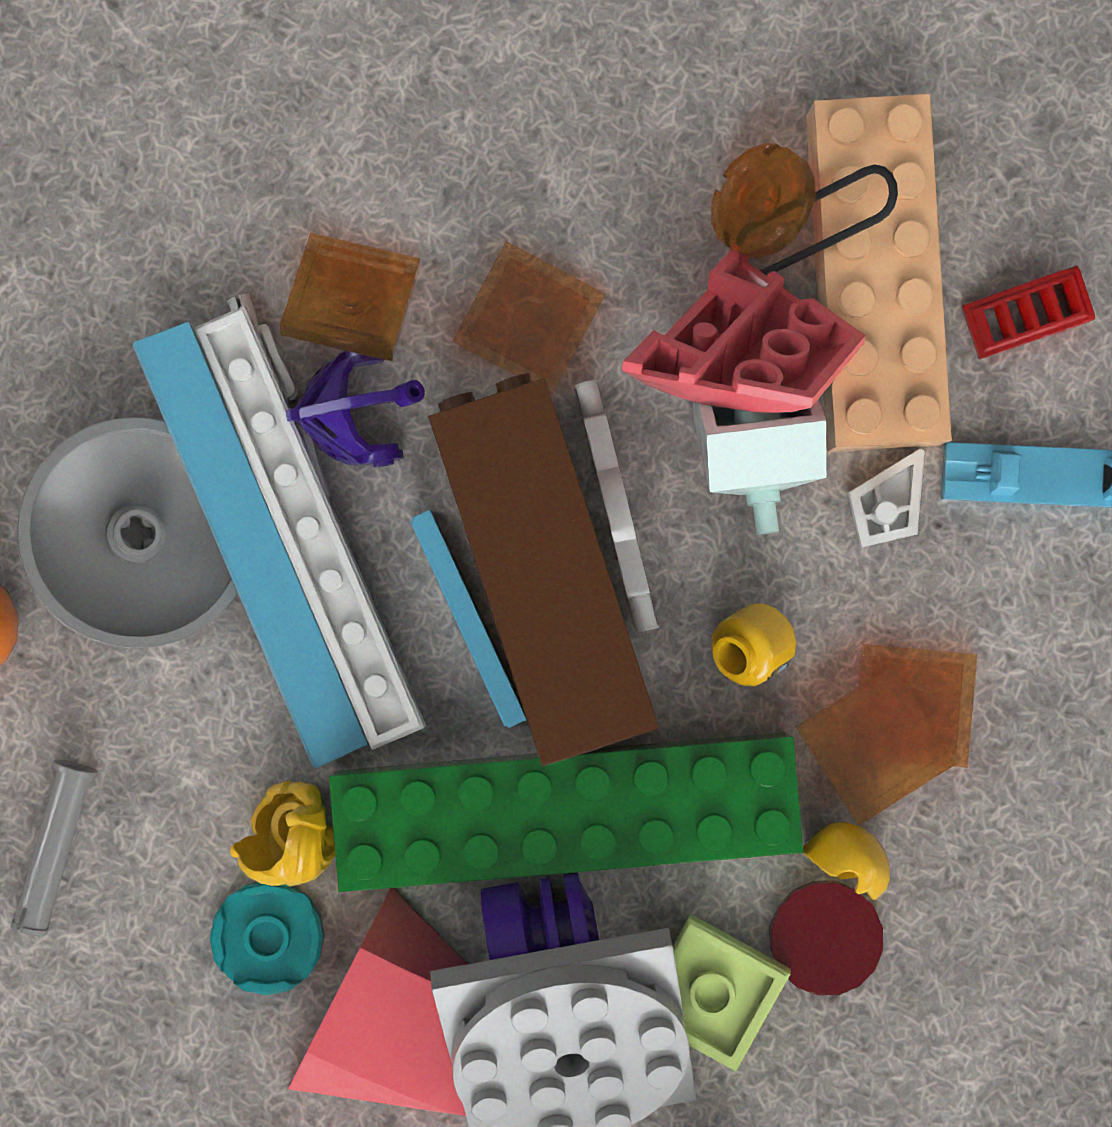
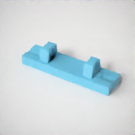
[941,442,1112,508]

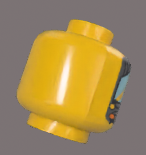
[711,603,797,686]

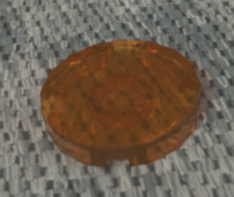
[711,143,815,258]

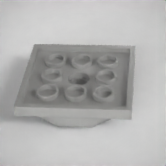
[430,928,697,1127]

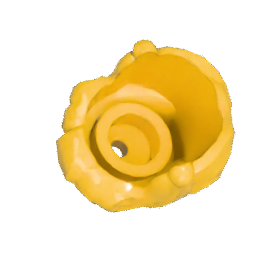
[230,780,335,887]

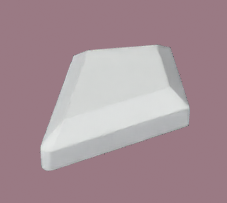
[847,449,925,548]

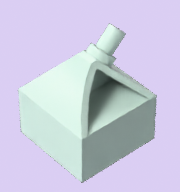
[693,399,826,535]

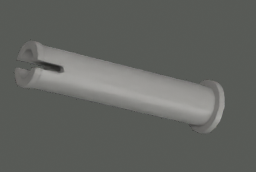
[10,759,98,936]

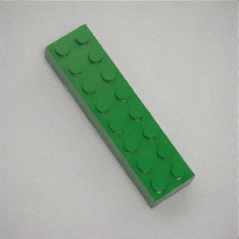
[329,732,803,893]

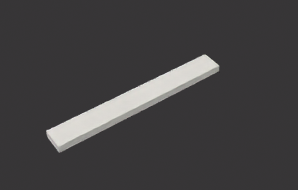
[192,306,426,750]

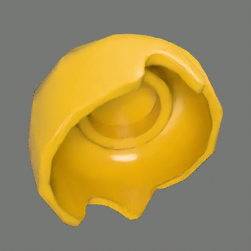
[803,821,890,900]

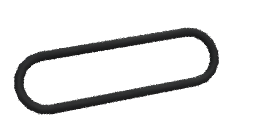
[739,164,898,276]

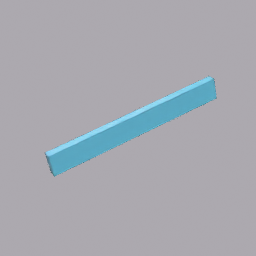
[132,322,368,768]

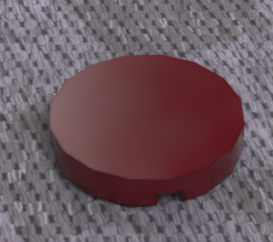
[769,881,883,996]

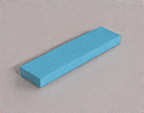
[410,510,527,728]

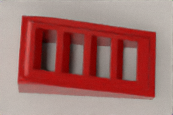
[961,266,1095,360]

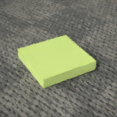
[672,913,791,1072]

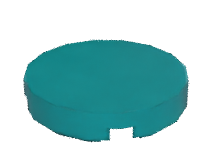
[209,882,325,995]

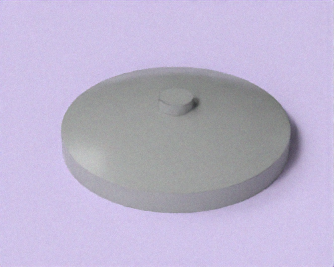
[17,417,237,649]

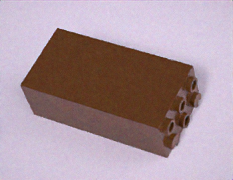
[428,373,659,767]

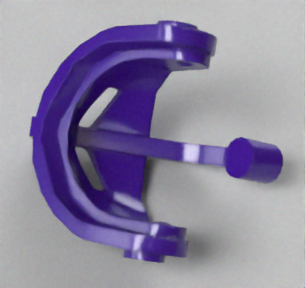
[286,343,425,468]

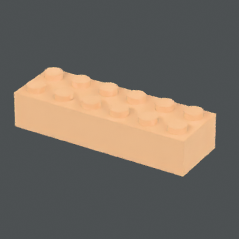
[806,94,952,452]

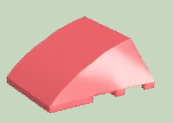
[622,244,865,413]
[288,888,468,1116]

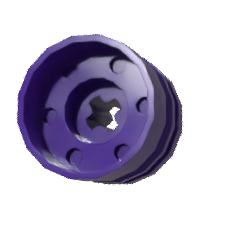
[481,872,599,960]

